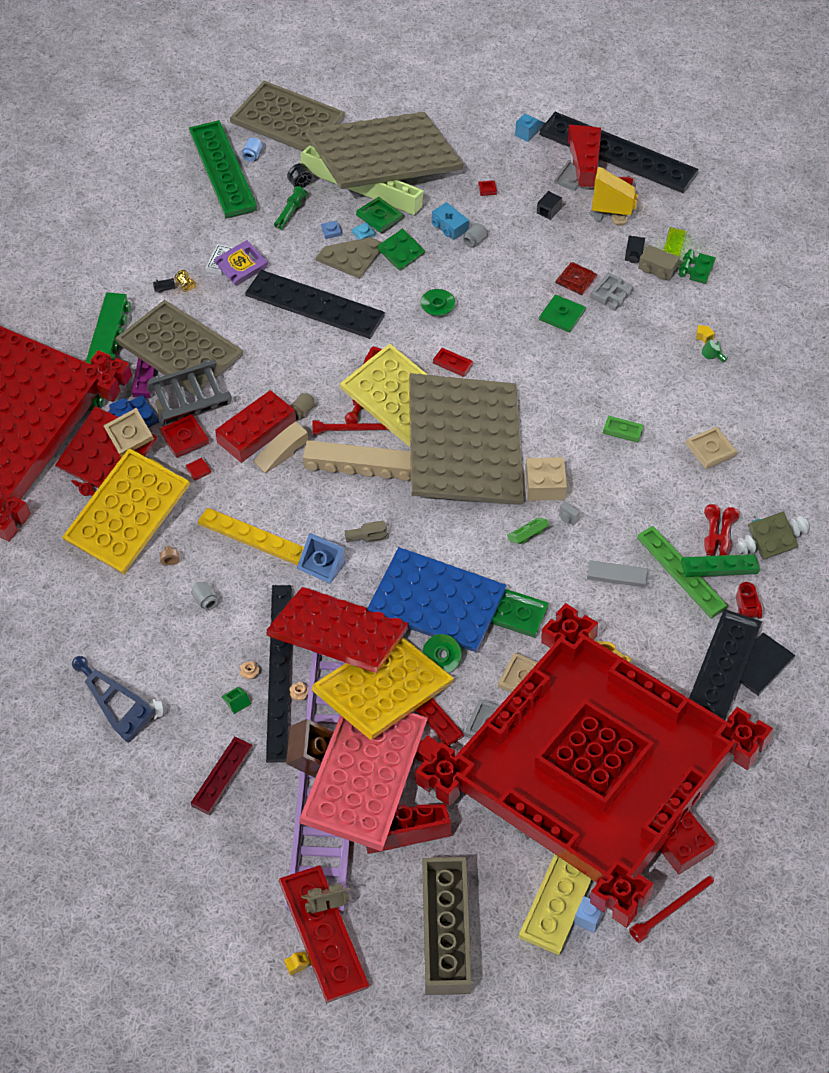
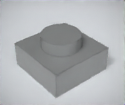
[559,501,580,526]

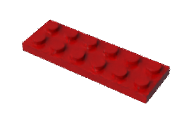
[279,865,369,1003]

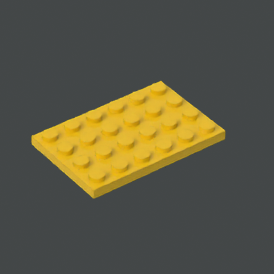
[62,448,190,575]
[311,637,454,740]

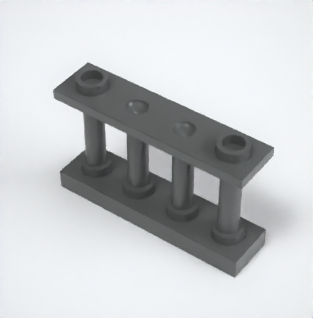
[146,360,232,427]

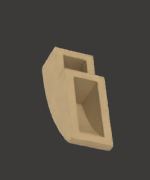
[254,422,308,474]

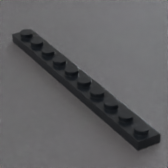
[266,585,292,763]

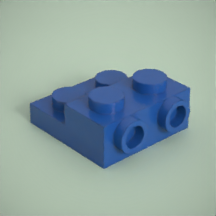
[108,395,159,428]

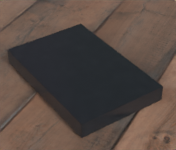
[740,632,795,696]

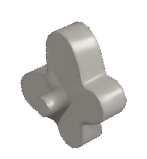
[590,210,610,223]

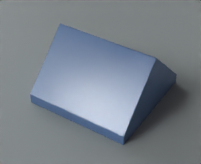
[297,533,345,584]

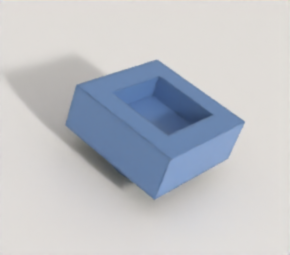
[321,221,341,239]

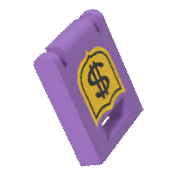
[214,240,268,286]

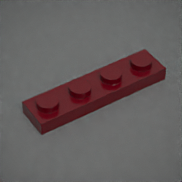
[191,736,253,815]

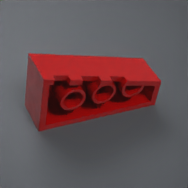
[567,125,601,187]
[366,804,451,854]

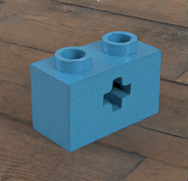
[431,202,469,240]

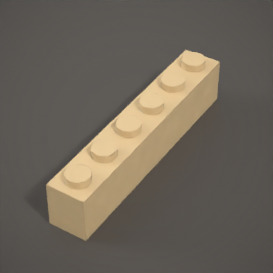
[303,440,411,481]

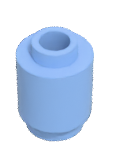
[242,138,263,162]

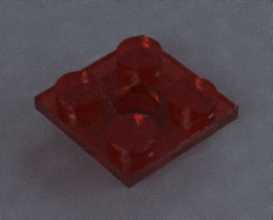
[555,262,597,295]

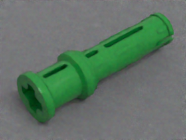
[274,186,308,230]

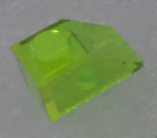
[663,227,688,257]

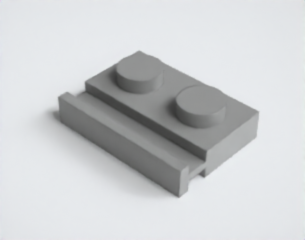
[554,160,579,191]

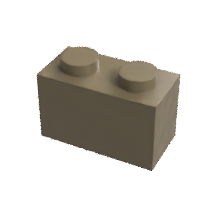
[638,245,680,281]

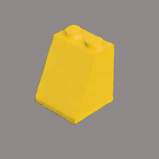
[592,167,638,215]

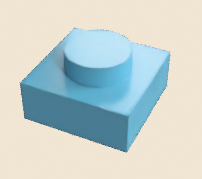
[352,222,375,240]

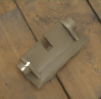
[301,883,350,913]

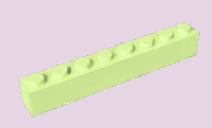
[300,145,424,215]

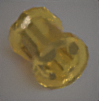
[174,270,196,292]

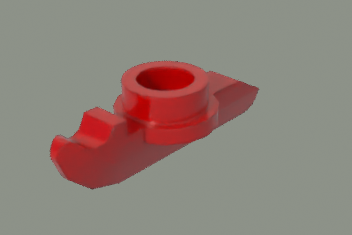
[71,480,95,496]

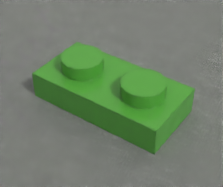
[603,415,644,443]
[507,517,549,544]

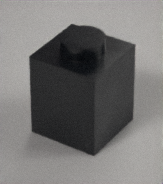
[537,191,562,220]
[625,235,645,263]

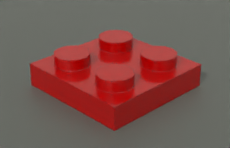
[159,414,209,458]

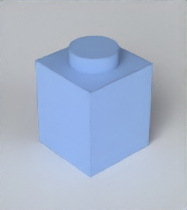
[574,896,603,933]

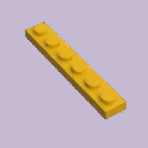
[198,507,304,566]

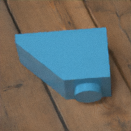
[515,113,545,142]

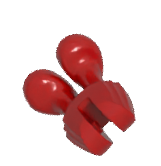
[704,504,740,556]

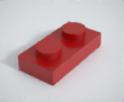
[433,348,473,377]

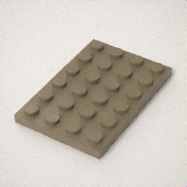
[230,81,345,151]
[116,300,243,395]

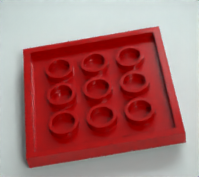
[55,406,158,488]

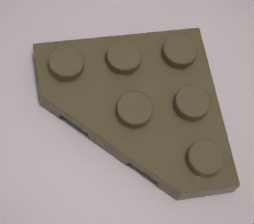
[316,237,382,279]

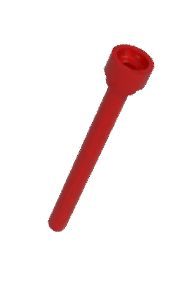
[312,420,389,435]
[629,876,714,943]

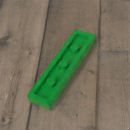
[680,554,760,577]

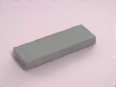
[587,560,647,587]

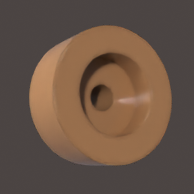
[160,546,180,566]

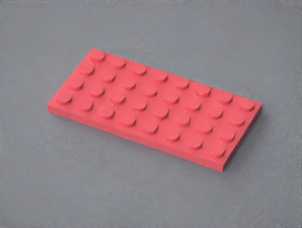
[299,712,428,851]

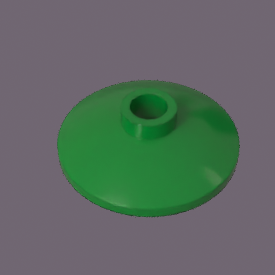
[420,289,455,316]
[422,634,461,673]

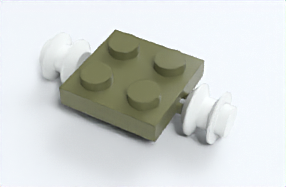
[736,511,809,560]

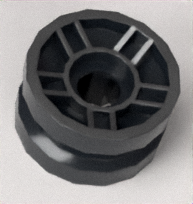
[287,163,313,188]

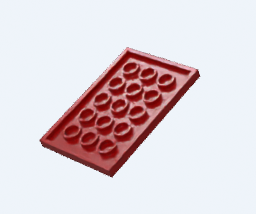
[266,587,409,673]

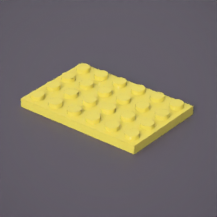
[339,344,427,447]

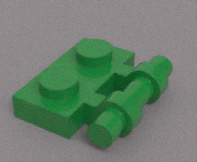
[678,249,716,284]

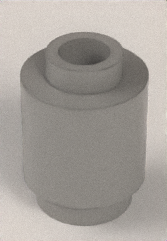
[463,223,487,248]
[191,581,218,611]

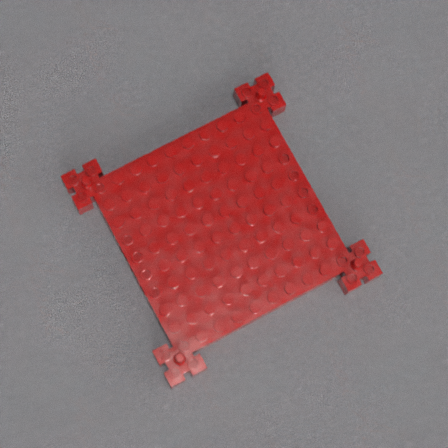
[0,326,132,542]
[415,603,773,928]

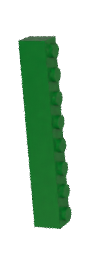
[85,292,131,411]

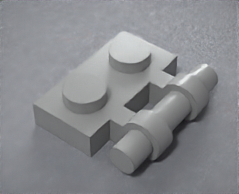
[590,272,633,310]

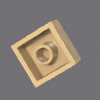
[525,457,567,501]

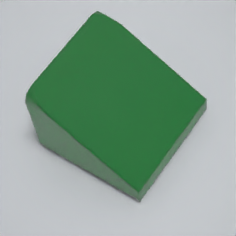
[221,687,251,714]

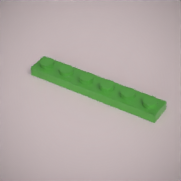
[637,526,727,619]

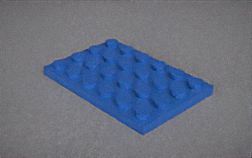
[367,547,506,653]

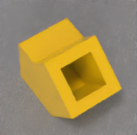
[696,325,715,343]
[284,951,310,976]

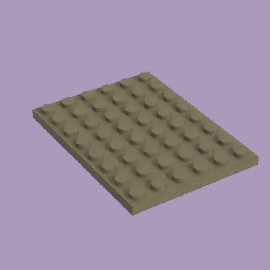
[306,112,463,189]
[409,373,524,505]

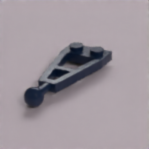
[72,656,156,743]

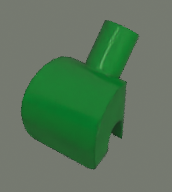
[702,339,728,363]

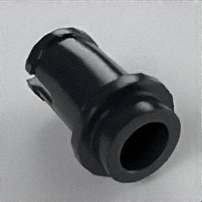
[153,278,175,293]

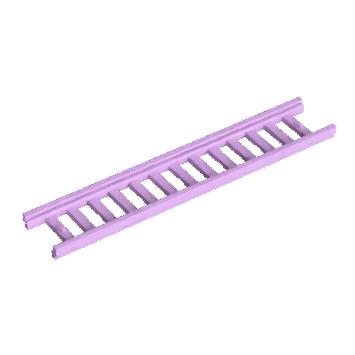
[286,652,350,915]

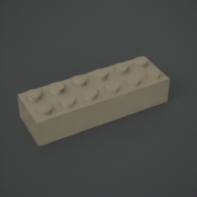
[422,857,471,995]

